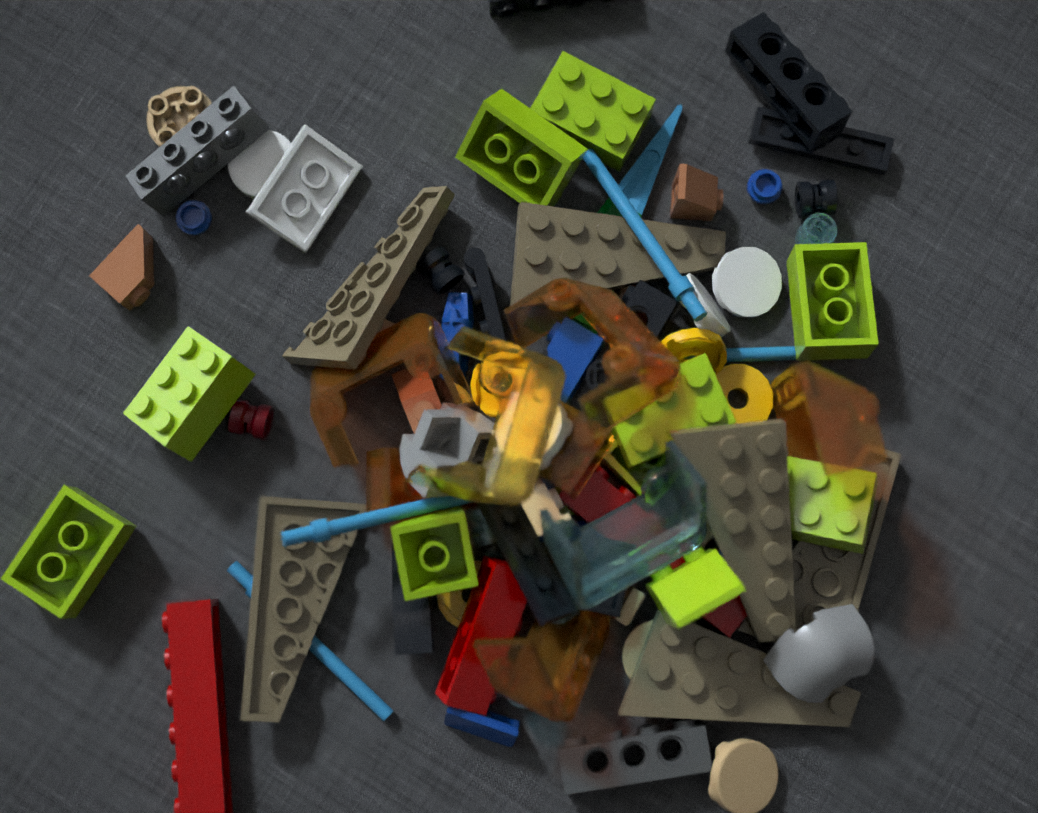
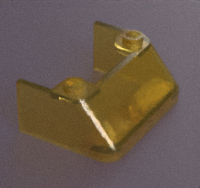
[406,326,566,506]

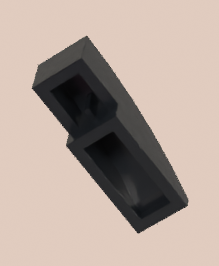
[392,544,434,655]

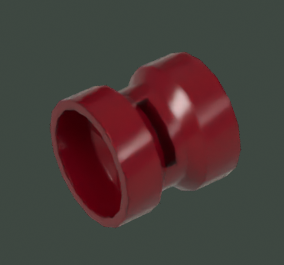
[228,398,274,440]

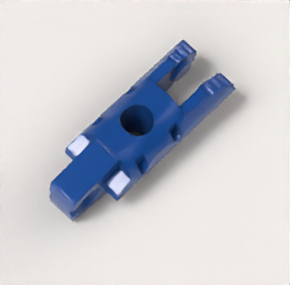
[438,292,474,385]

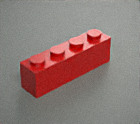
[435,555,527,716]

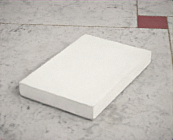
[245,124,363,253]

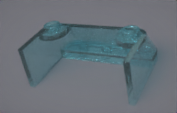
[539,440,707,609]

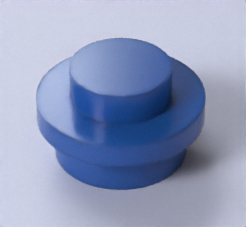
[747,169,782,205]
[176,200,212,235]

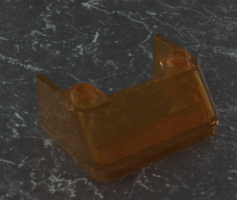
[504,278,682,440]
[310,313,476,468]
[770,361,888,476]
[473,540,610,722]

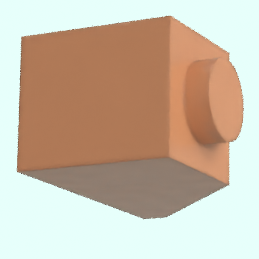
[670,164,723,221]
[89,224,154,310]
[391,362,442,434]

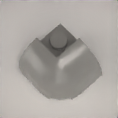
[400,402,499,498]
[764,604,875,703]

